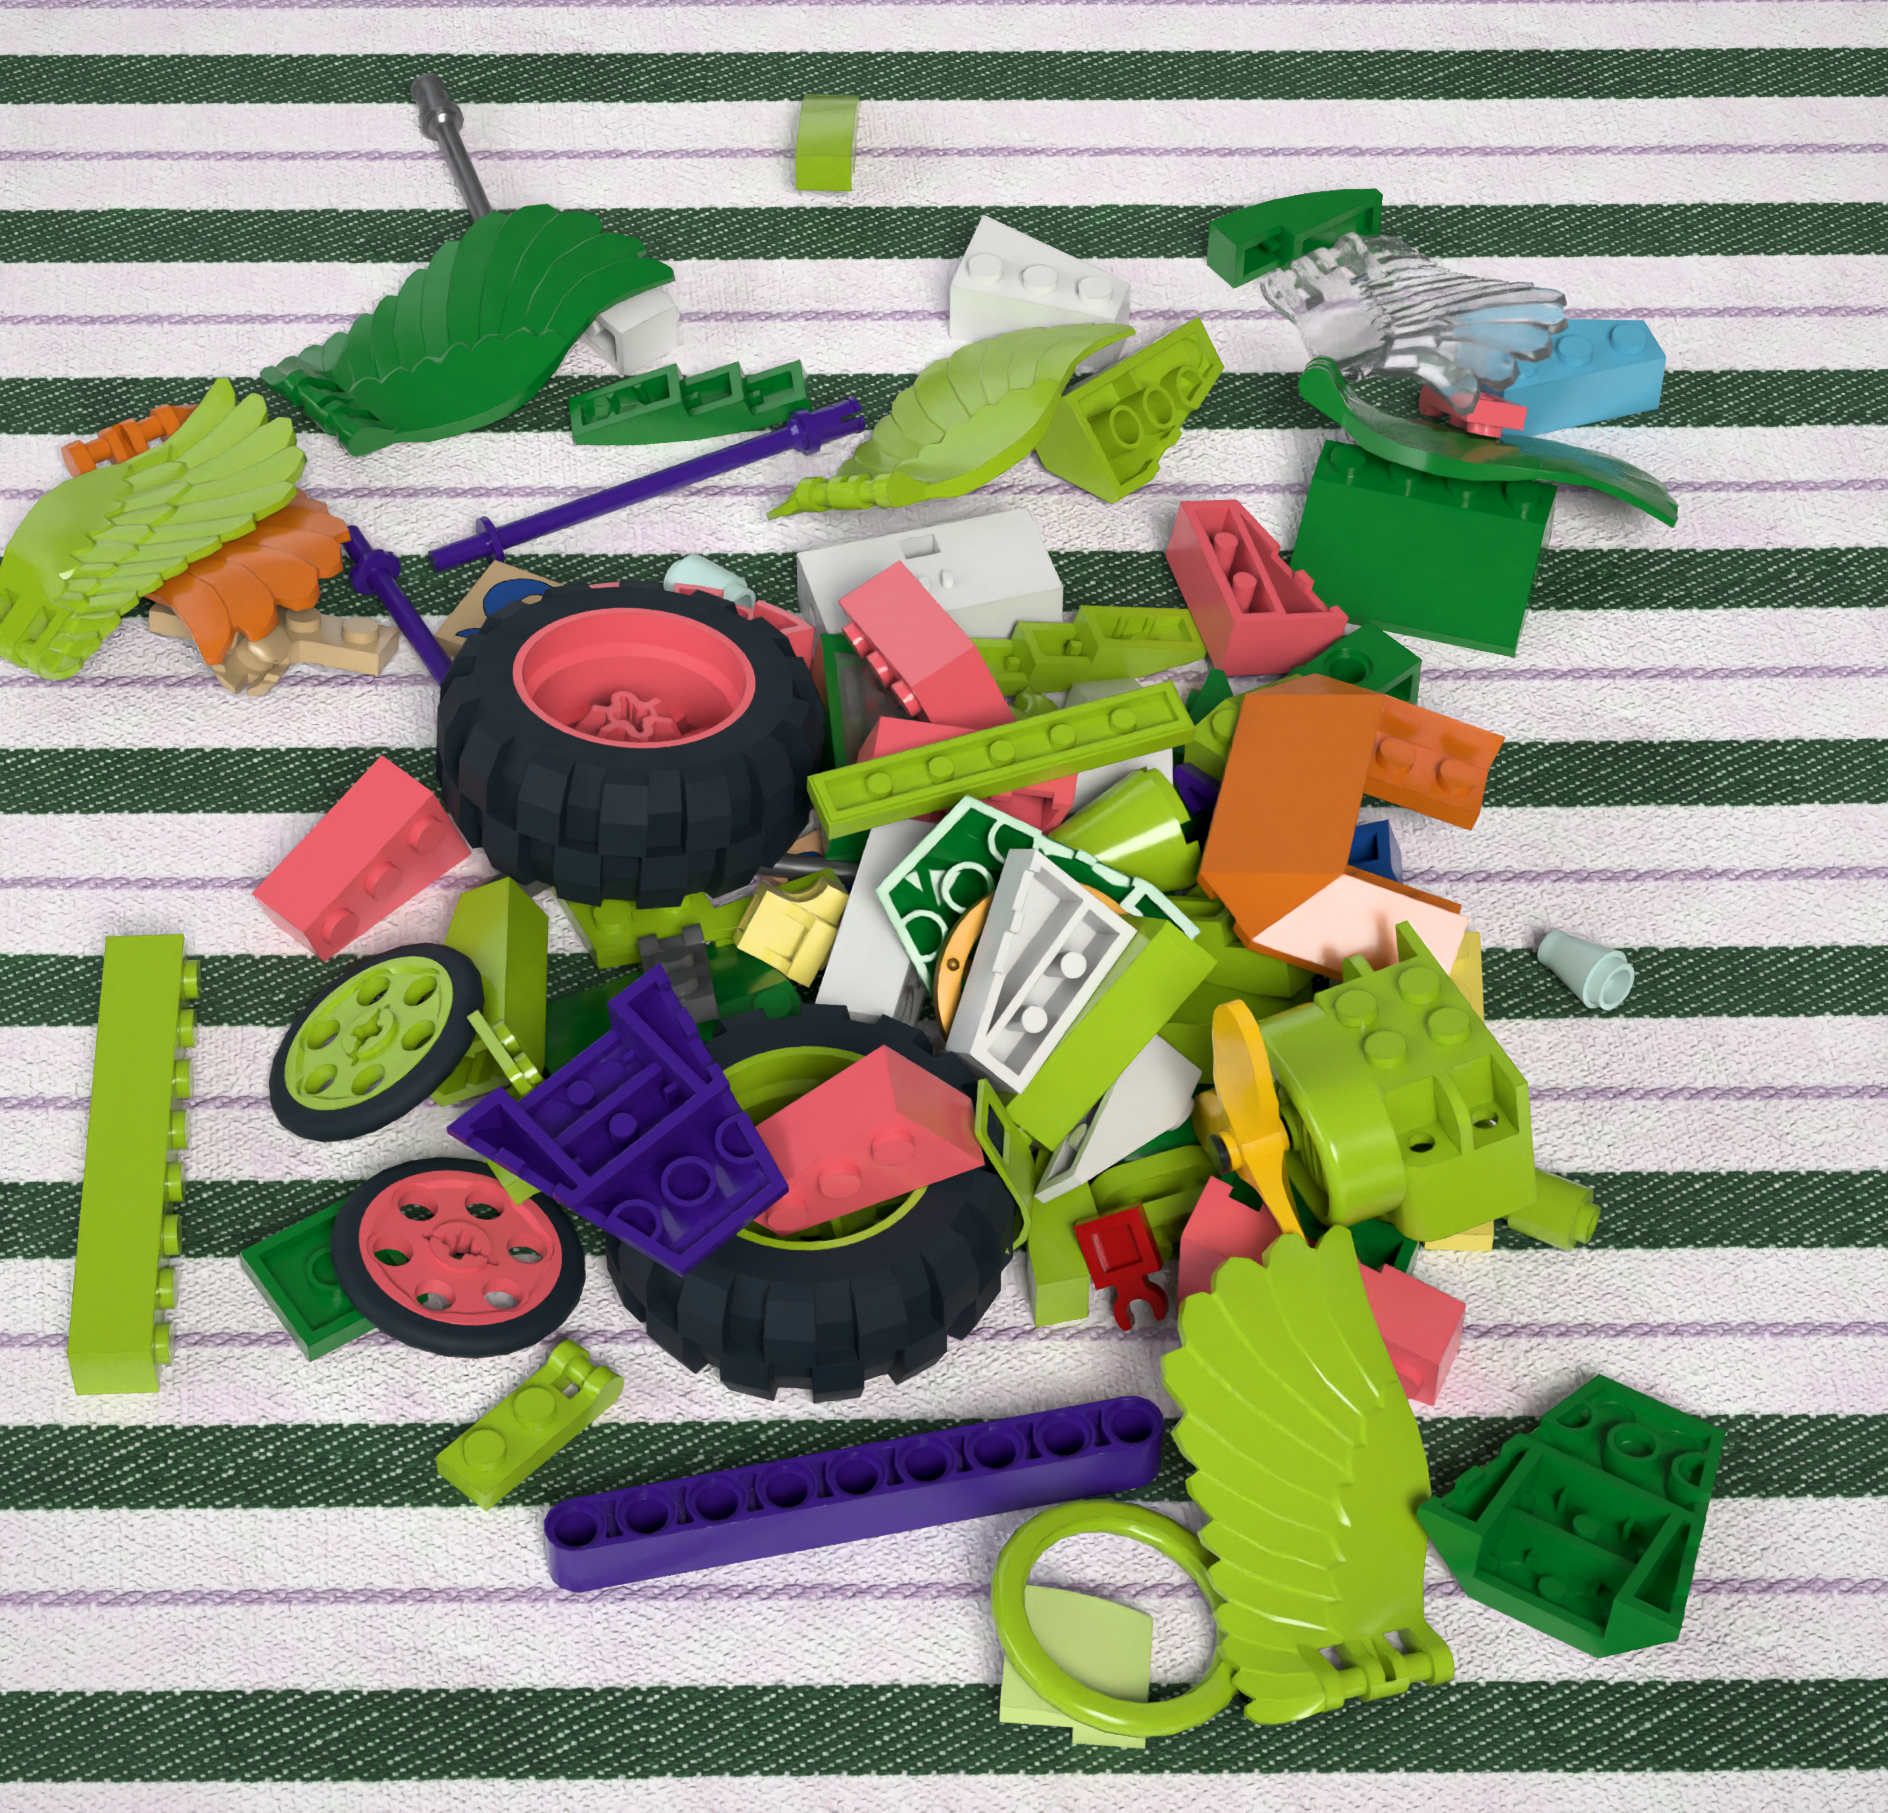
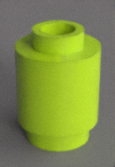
[1500,1167,1601,1252]

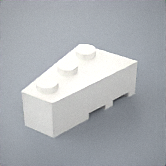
[950,215,1131,369]
[944,849,1138,1095]

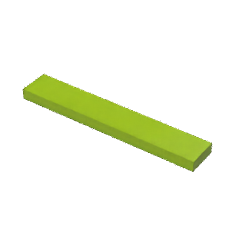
[807,680,1196,840]

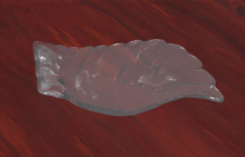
[1259,232,1569,416]

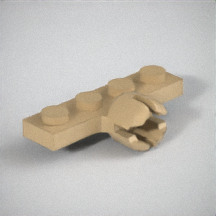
[149,602,399,696]

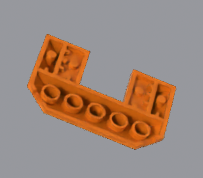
[1196,673,1506,982]

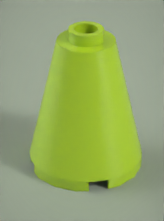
[1046,766,1202,893]

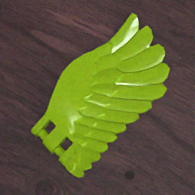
[765,323,1137,521]
[0,378,307,680]
[1160,1225,1455,1725]

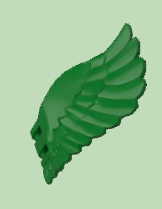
[259,204,676,457]
[1298,355,1679,528]

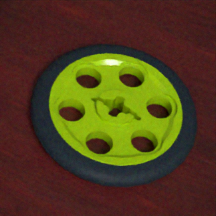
[269,942,485,1143]

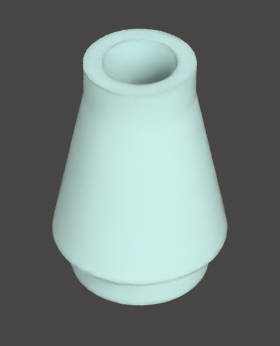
[1537,929,1635,1010]

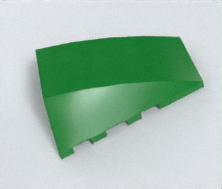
[1416,1374,1726,1659]

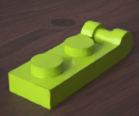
[436,1339,625,1512]

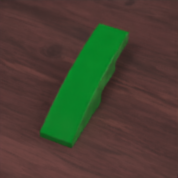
[568,359,813,445]

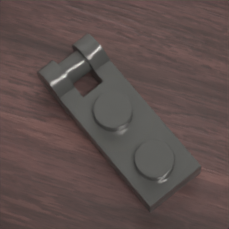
[637,923,720,1024]

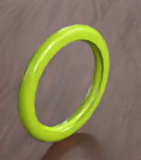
[991,1499,1238,1738]

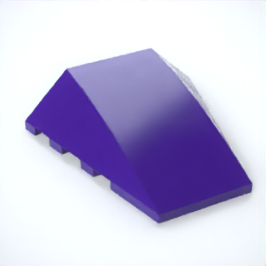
[446,962,789,1277]

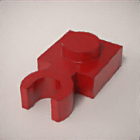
[1073,1201,1169,1331]

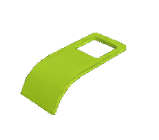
[975,1078,1035,1254]

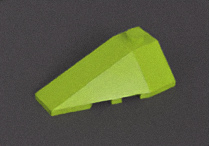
[1035,317,1225,504]

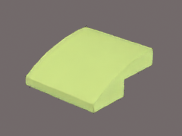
[1000,1585,1154,1749]

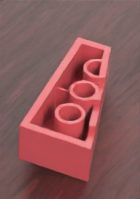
[1176,1176,1466,1406]

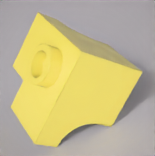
[732,875,850,988]

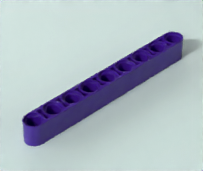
[544,1396,1164,1592]

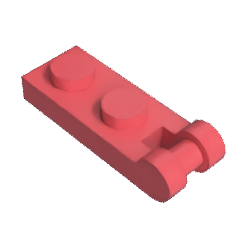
[1419,381,1528,438]

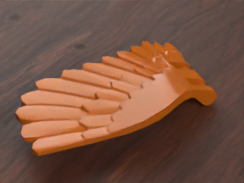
[61,404,351,666]

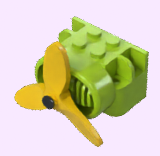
[1191,920,1537,1248]

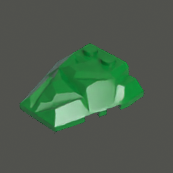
[874,795,1201,1005]

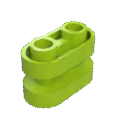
[1090,1145,1221,1262]

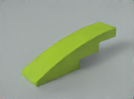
[970,605,1207,696]

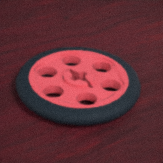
[330,1157,586,1359]

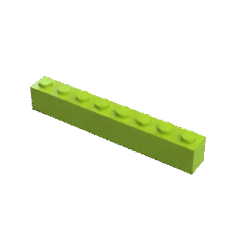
[67,934,201,1395]

